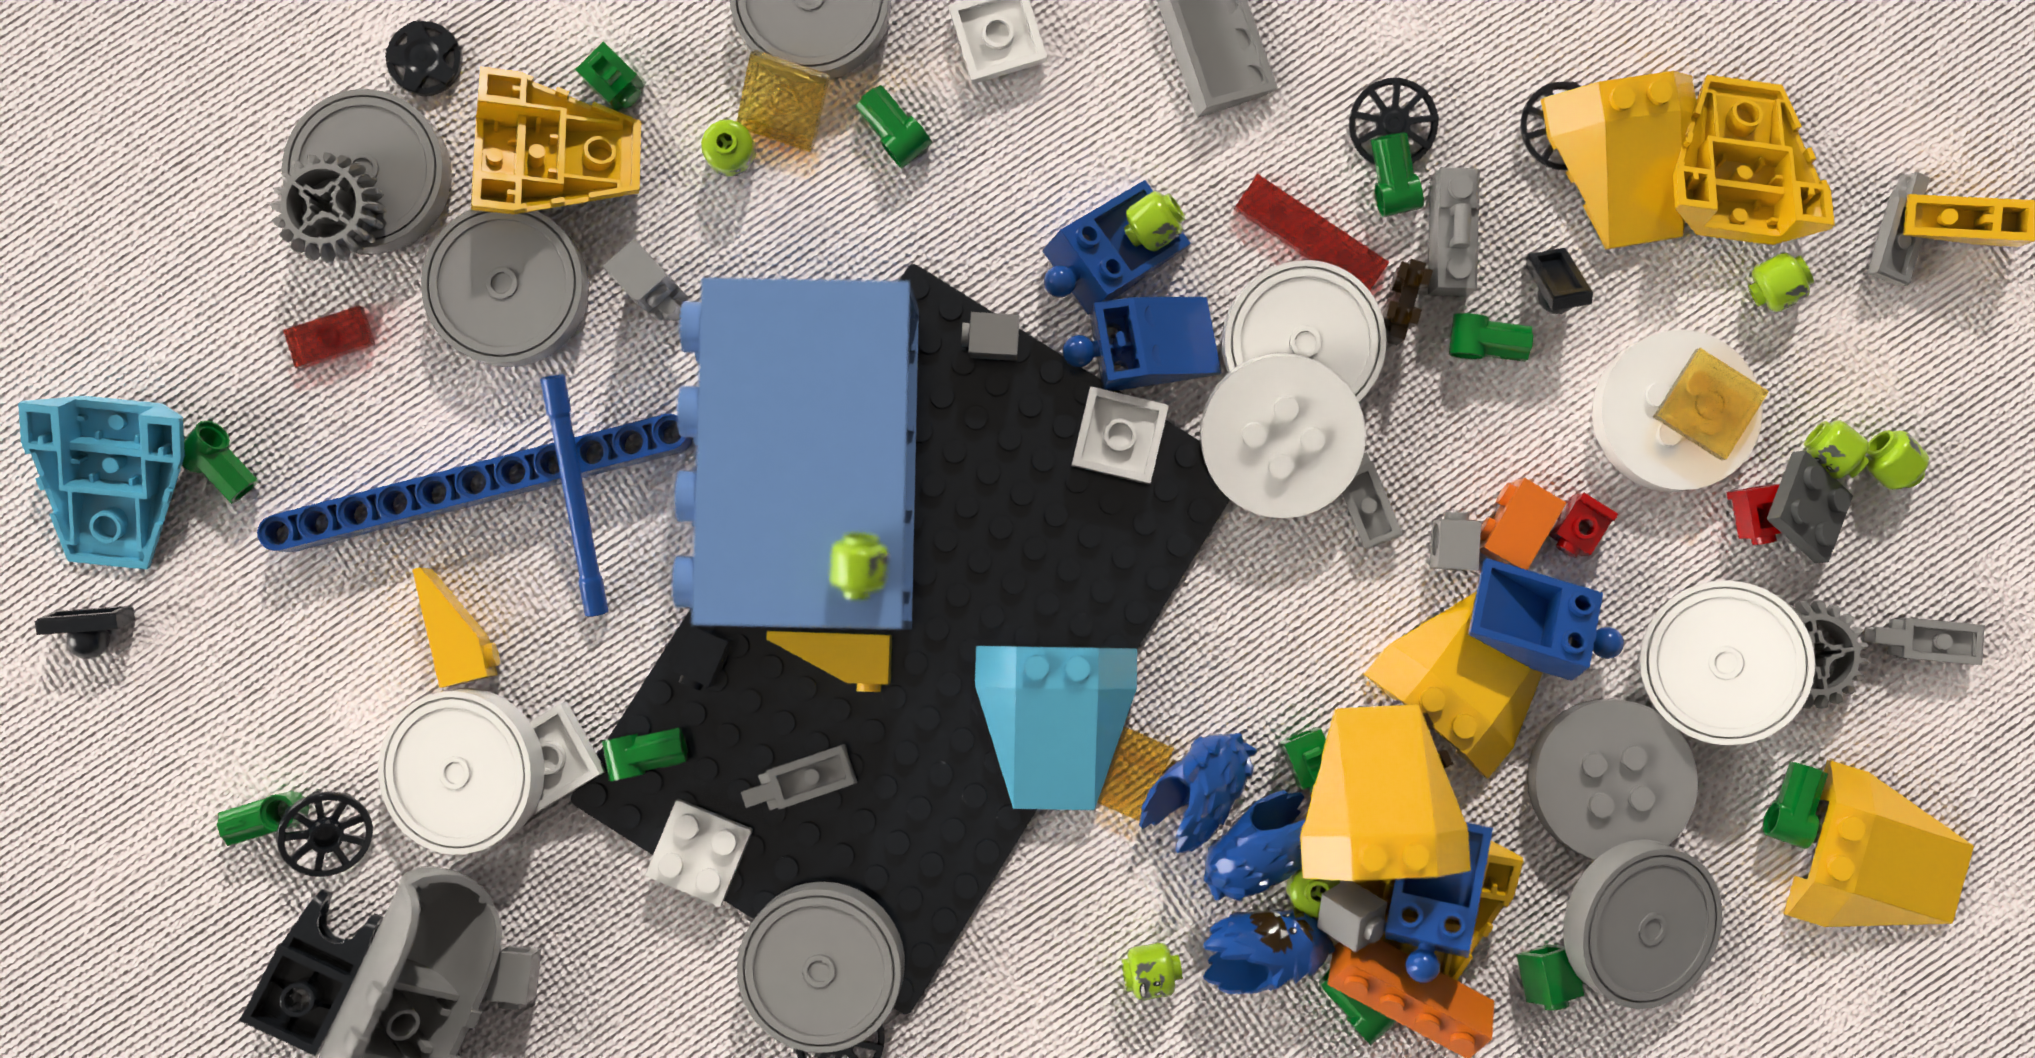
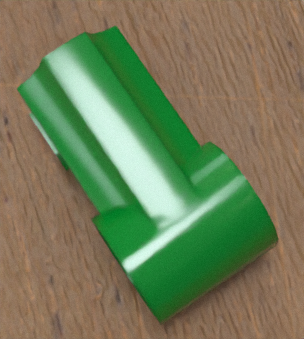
[855,85,933,169]
[1371,132,1424,218]
[1449,313,1534,362]
[182,420,259,504]
[602,727,688,781]
[1763,761,1828,849]
[217,791,309,846]
[1318,969,1397,1045]

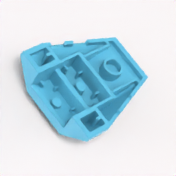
[18,396,185,570]
[975,646,1137,810]

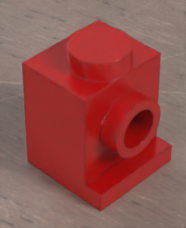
[1726,484,1781,545]
[1548,492,1618,558]

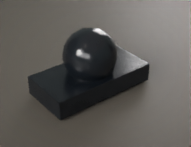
[1526,248,1593,314]
[34,606,135,659]

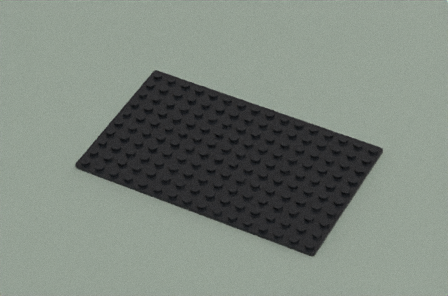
[571,264,1230,1014]

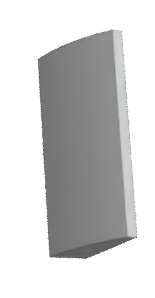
[1156,0,1278,118]

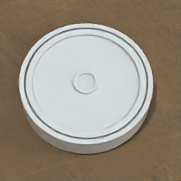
[1222,260,1387,402]
[1592,330,1763,492]
[1200,353,1366,518]
[1640,580,1815,745]
[378,688,545,855]

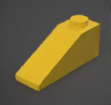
[1903,194,2035,247]
[412,567,500,688]
[767,631,892,692]

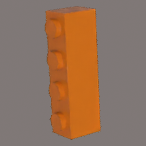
[1328,939,1494,1058]

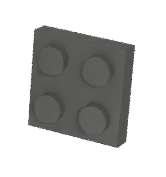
[1767,450,1853,563]

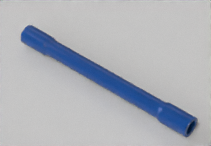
[540,374,609,617]

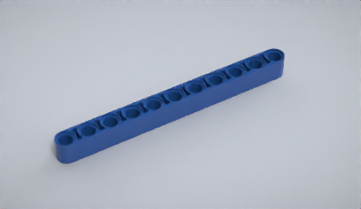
[257,414,693,552]

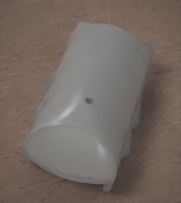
[318,866,502,1058]

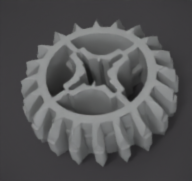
[270,152,387,263]
[1789,600,1871,709]

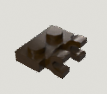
[1382,259,1433,346]

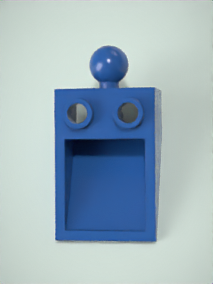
[1042,180,1191,315]
[1063,297,1221,391]
[1468,558,1624,681]
[1385,822,1493,983]

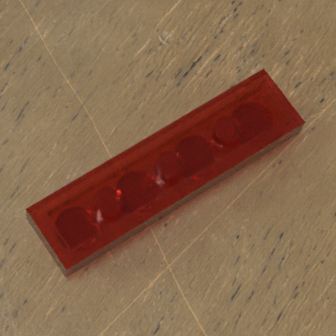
[1234,174,1389,291]

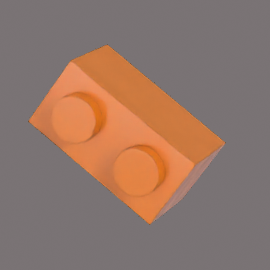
[1480,478,1567,570]

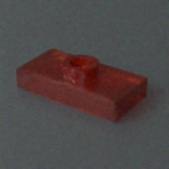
[283,305,376,369]

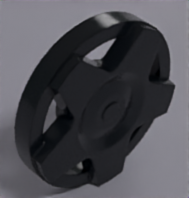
[385,20,463,96]

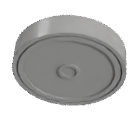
[730,0,891,82]
[282,89,452,254]
[421,210,589,367]
[1527,699,1698,860]
[1563,840,1722,1009]
[737,882,905,1053]

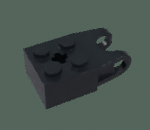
[239,889,383,1056]

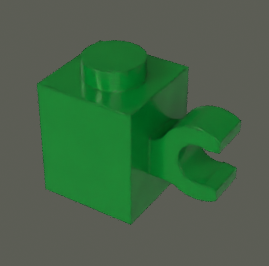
[575,42,645,112]
[1279,727,1326,793]
[1516,944,1586,1011]

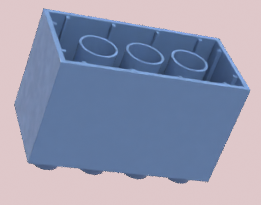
[672,278,919,630]

